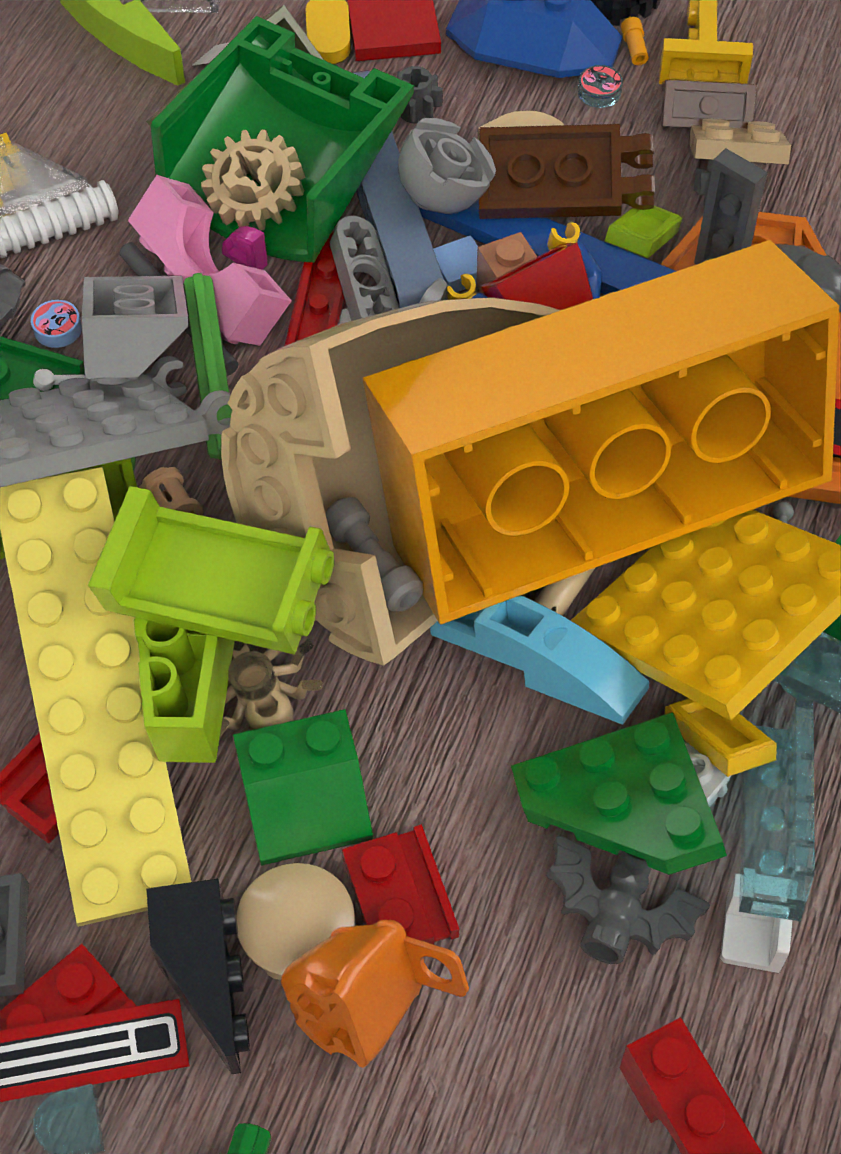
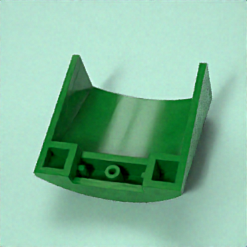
[151,16,414,262]

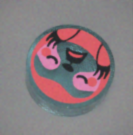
[578,65,623,108]

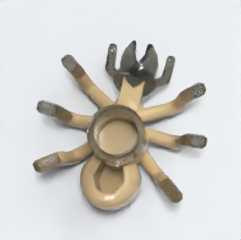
[220,639,323,736]

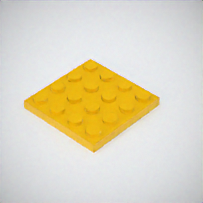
[570,510,841,720]

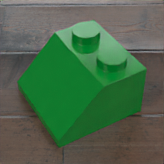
[233,709,373,866]

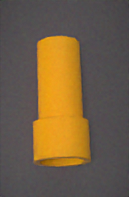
[620,17,649,65]

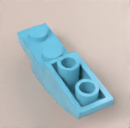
[430,595,649,725]

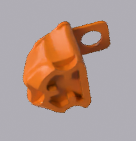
[281,920,469,1068]

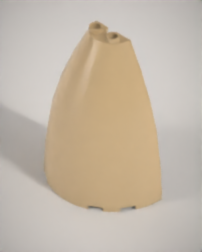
[221,298,561,666]

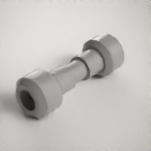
[325,497,423,611]

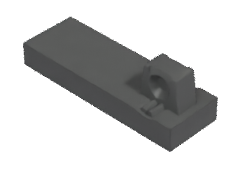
[694,148,768,265]

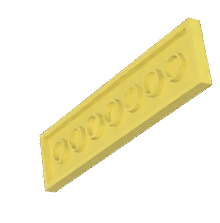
[0,467,192,927]

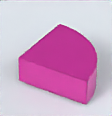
[222,226,268,270]

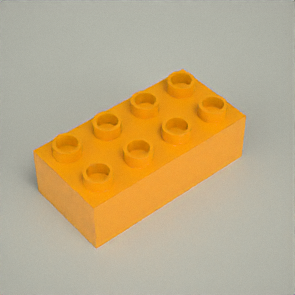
[363,240,839,625]

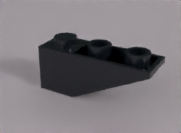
[146,878,250,1075]

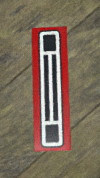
[0,998,190,1102]

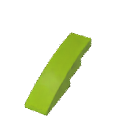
[60,0,185,86]

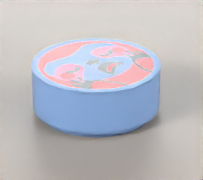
[31,300,82,348]

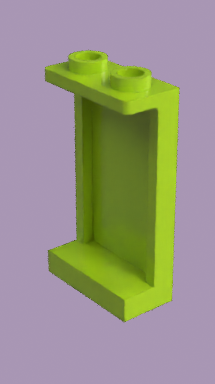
[88,486,334,655]

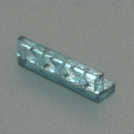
[739,698,815,922]

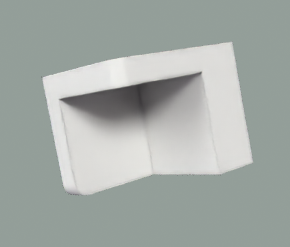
[720,874,796,973]

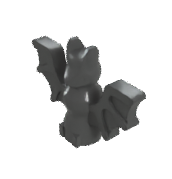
[546,836,710,964]

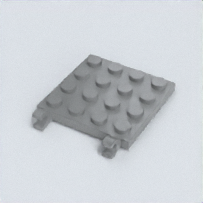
[0,356,231,487]

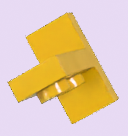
[659,0,753,84]

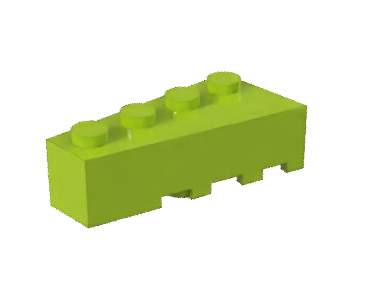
[134,617,235,763]

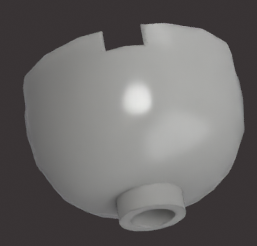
[398,118,496,214]

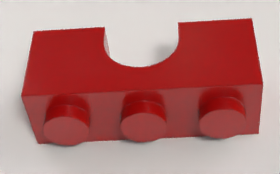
[619,1017,763,1154]

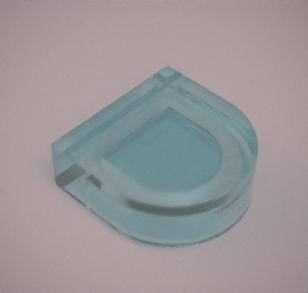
[33,1084,104,1154]

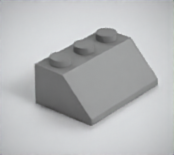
[82,276,188,385]

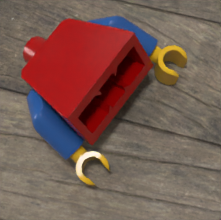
[447,222,602,310]

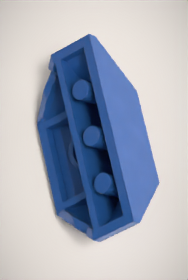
[446,0,623,78]

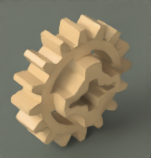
[201,129,305,231]

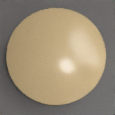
[236,863,355,980]

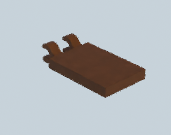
[479,124,655,219]

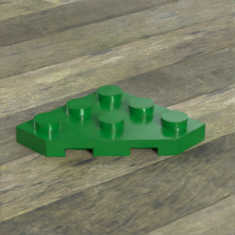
[511,712,727,875]

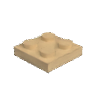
[689,119,791,164]

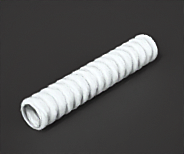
[0,180,119,258]

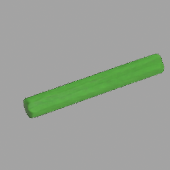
[183,273,232,460]

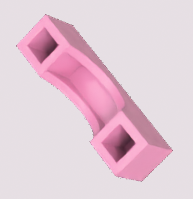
[128,175,292,346]

